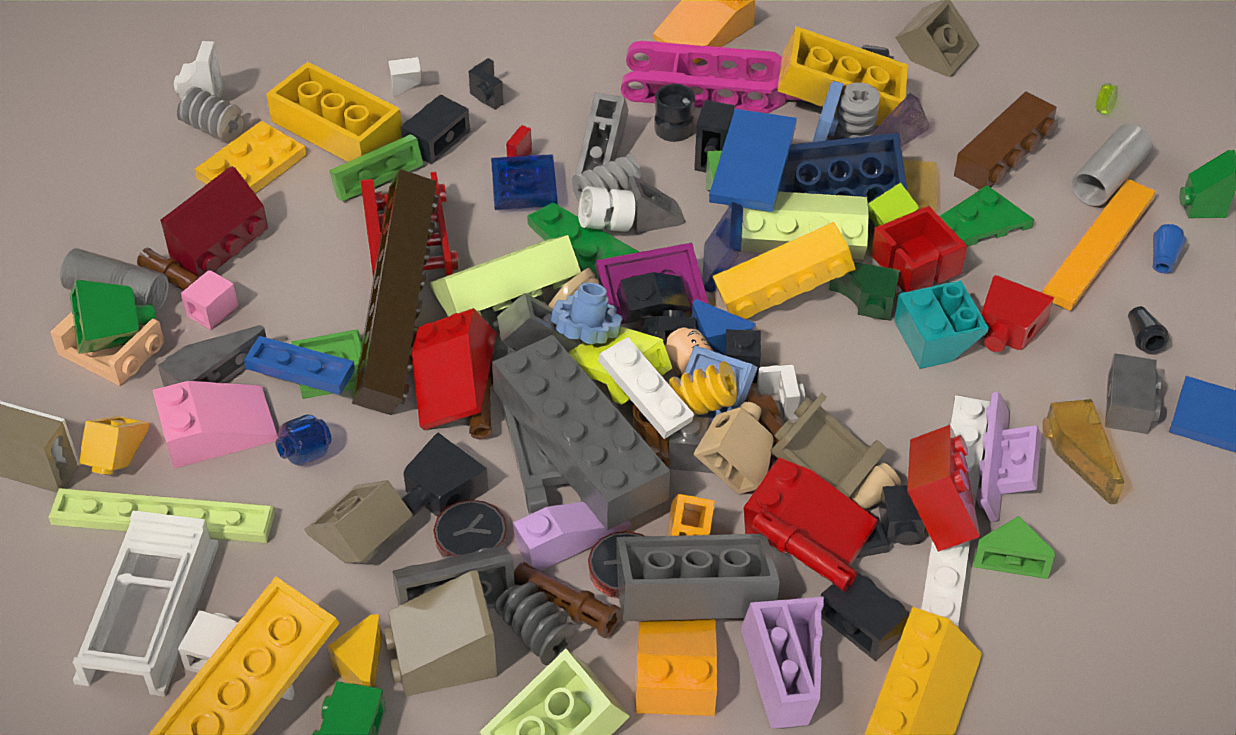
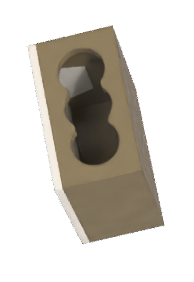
[0,401,80,493]

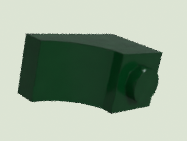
[829,262,900,321]

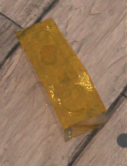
[1042,399,1124,505]

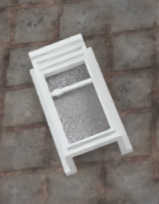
[73,511,219,696]

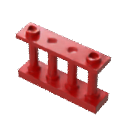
[360,171,459,277]

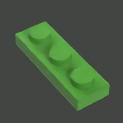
[329,134,423,202]

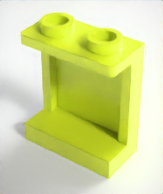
[568,326,672,405]

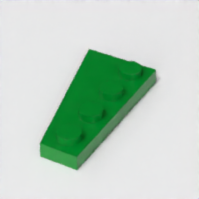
[527,202,639,285]

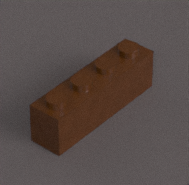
[954,91,1057,190]

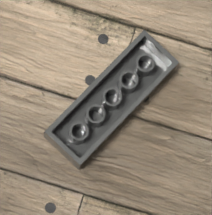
[492,335,670,530]

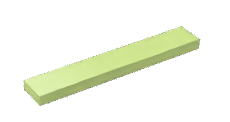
[48,488,275,543]

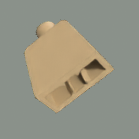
[694,402,774,494]

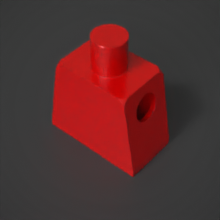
[981,275,1054,352]

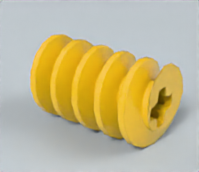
[669,361,737,417]

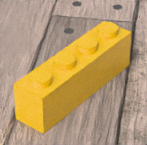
[713,222,855,319]

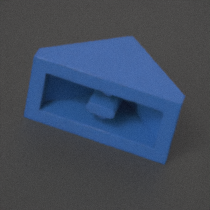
[692,299,756,355]

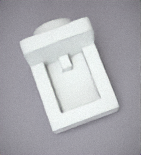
[757,365,805,420]

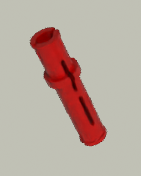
[751,508,858,592]

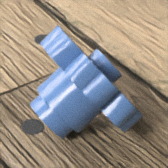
[551,282,622,344]

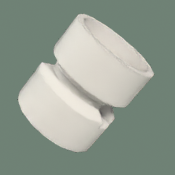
[578,186,635,232]

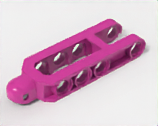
[621,41,804,113]

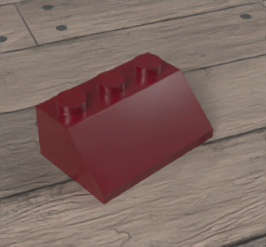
[160,166,268,277]

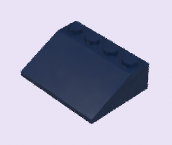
[779,133,908,229]

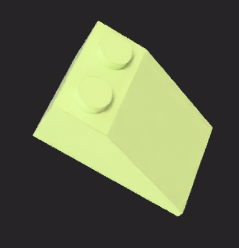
[480,649,630,735]

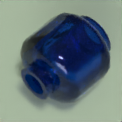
[275,414,332,466]

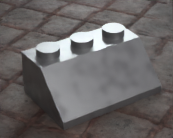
[392,546,515,610]

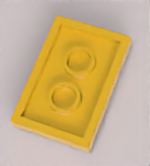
[194,121,306,193]

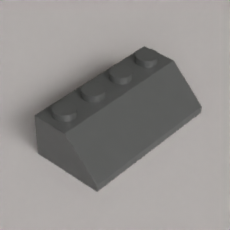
[616,534,780,622]

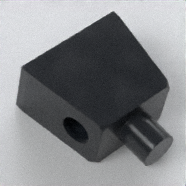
[401,432,489,518]

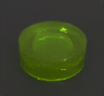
[1095,83,1118,115]

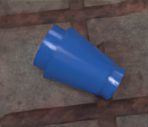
[1153,224,1186,273]

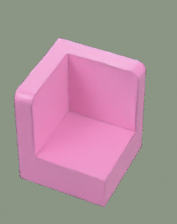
[181,271,238,330]

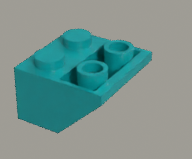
[894,280,988,369]

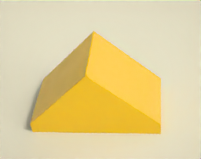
[327,614,383,688]

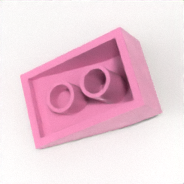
[152,381,278,469]

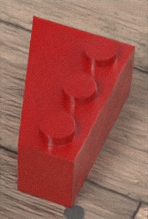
[907,425,980,552]

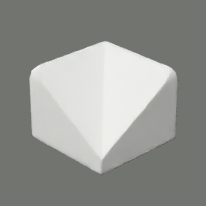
[389,57,421,97]

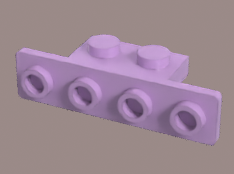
[977,392,1041,522]

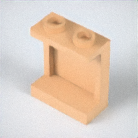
[50,312,165,386]

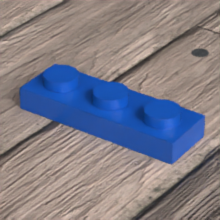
[244,336,355,395]

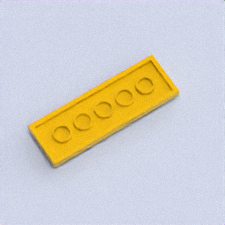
[148,576,339,735]

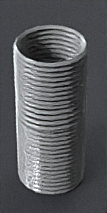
[1072,124,1152,206]
[60,248,169,313]

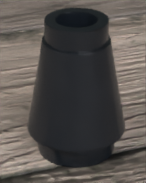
[1128,306,1168,354]

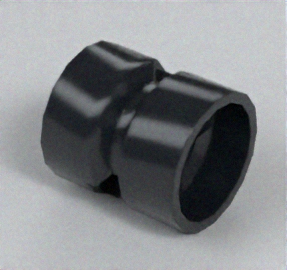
[654,83,695,142]

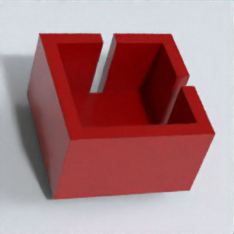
[871,206,967,292]

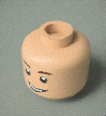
[665,328,713,378]

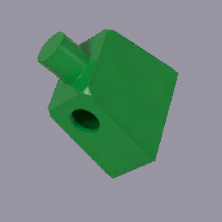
[69,280,155,354]

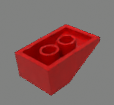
[412,308,497,430]
[743,457,878,567]

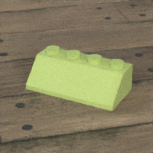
[735,192,869,260]
[429,235,581,316]

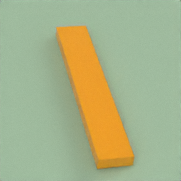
[1042,179,1156,311]

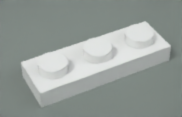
[598,337,694,439]

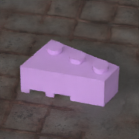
[741,597,824,729]

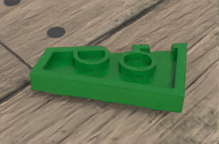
[939,185,1034,247]

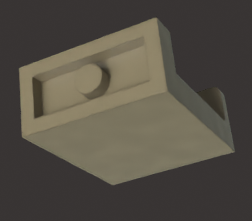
[770,393,887,497]

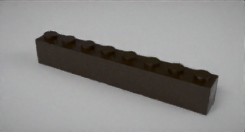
[352,169,439,415]

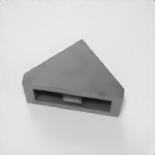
[628,175,684,233]

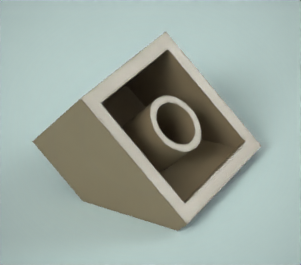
[895,0,978,76]
[304,480,413,563]

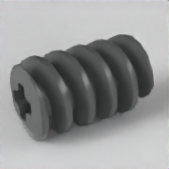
[495,582,576,665]

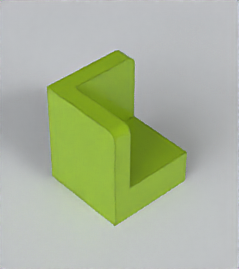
[868,183,918,227]

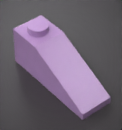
[513,502,632,571]

